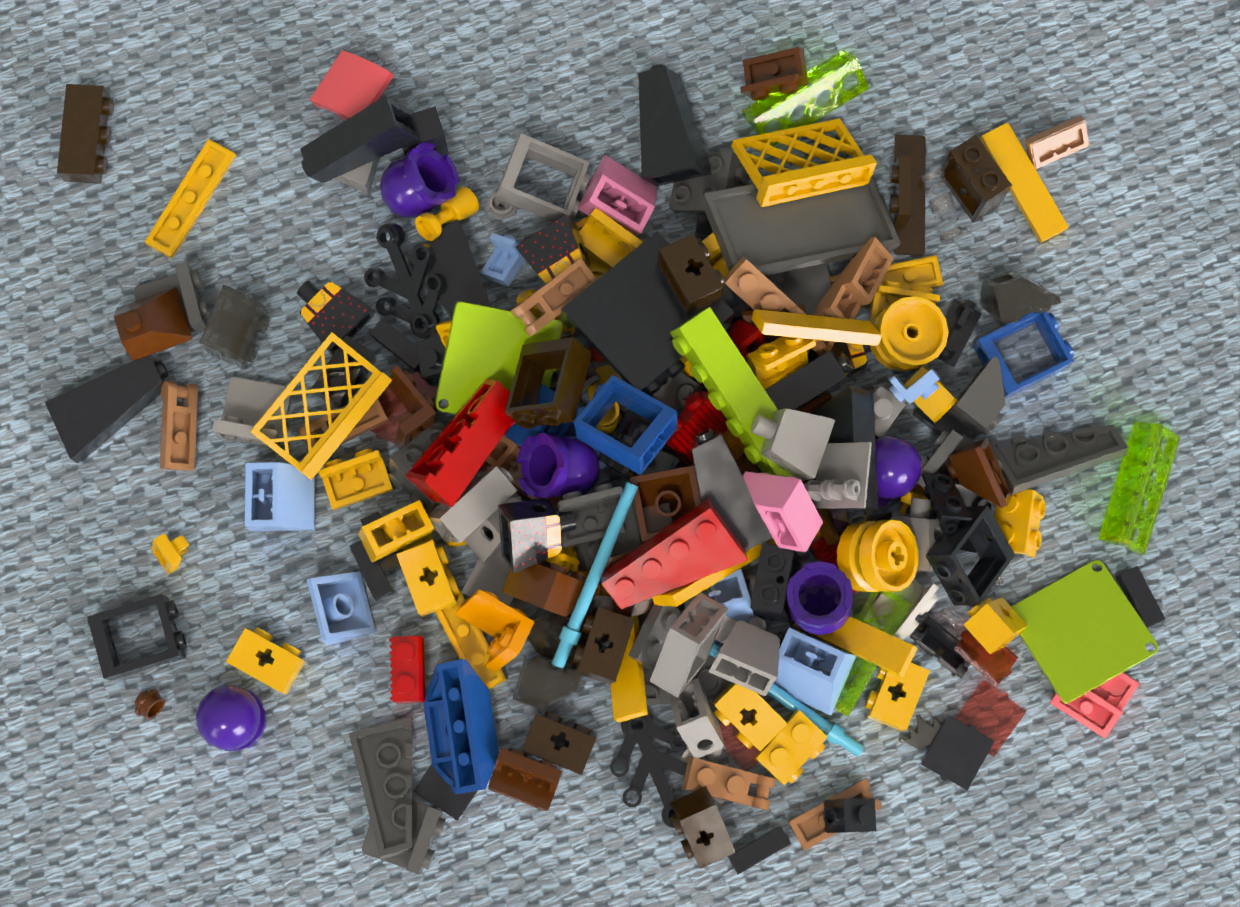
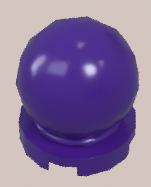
[380,142,459,219]
[517,433,600,499]
[875,436,921,510]
[786,561,853,635]
[196,685,266,751]

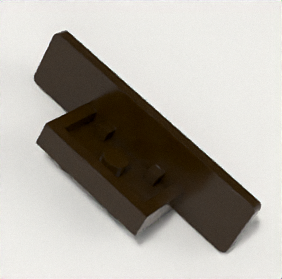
[889,135,926,256]

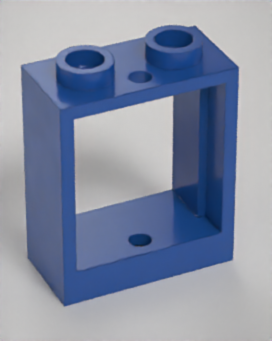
[973,307,1074,399]
[574,375,678,475]

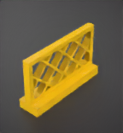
[731,118,877,207]
[250,332,392,480]

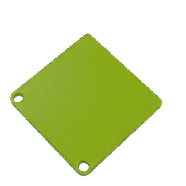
[435,301,563,414]
[1011,560,1158,704]

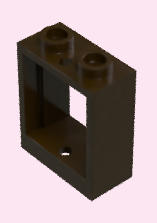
[938,135,1012,223]
[505,337,592,429]

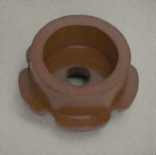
[135,689,165,720]

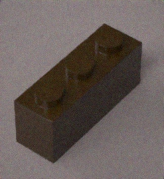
[57,84,114,184]

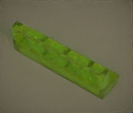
[741,50,869,146]
[1098,422,1180,555]
[835,591,912,717]

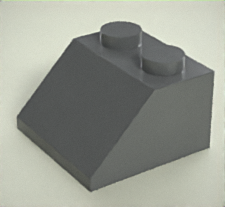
[947,356,1006,439]

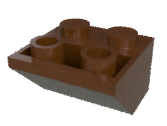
[502,560,601,617]

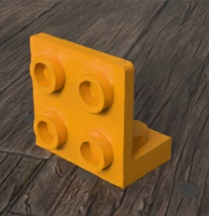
[455,589,534,672]

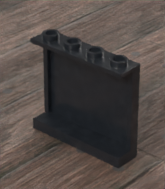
[561,232,735,397]

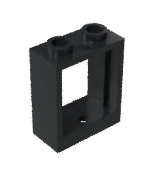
[926,505,1015,606]
[750,544,802,624]
[87,594,187,681]

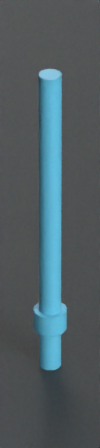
[552,482,638,668]
[710,642,864,757]

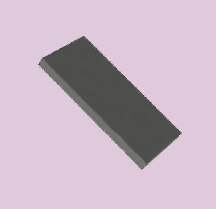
[700,177,901,276]

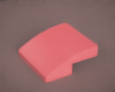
[310,50,394,120]
[1050,672,1140,738]

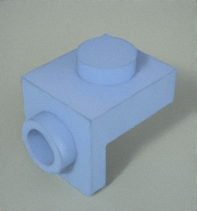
[480,233,525,287]
[889,368,941,404]

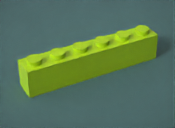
[670,307,803,481]

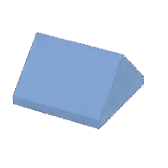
[307,571,376,646]

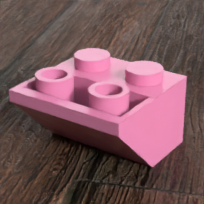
[578,155,657,236]
[743,471,823,552]

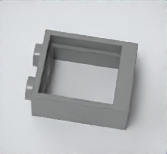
[495,133,591,222]
[427,466,517,543]
[650,593,728,698]

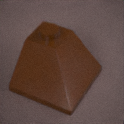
[114,287,193,361]
[947,438,1013,508]
[630,465,701,542]

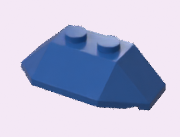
[423,659,499,794]

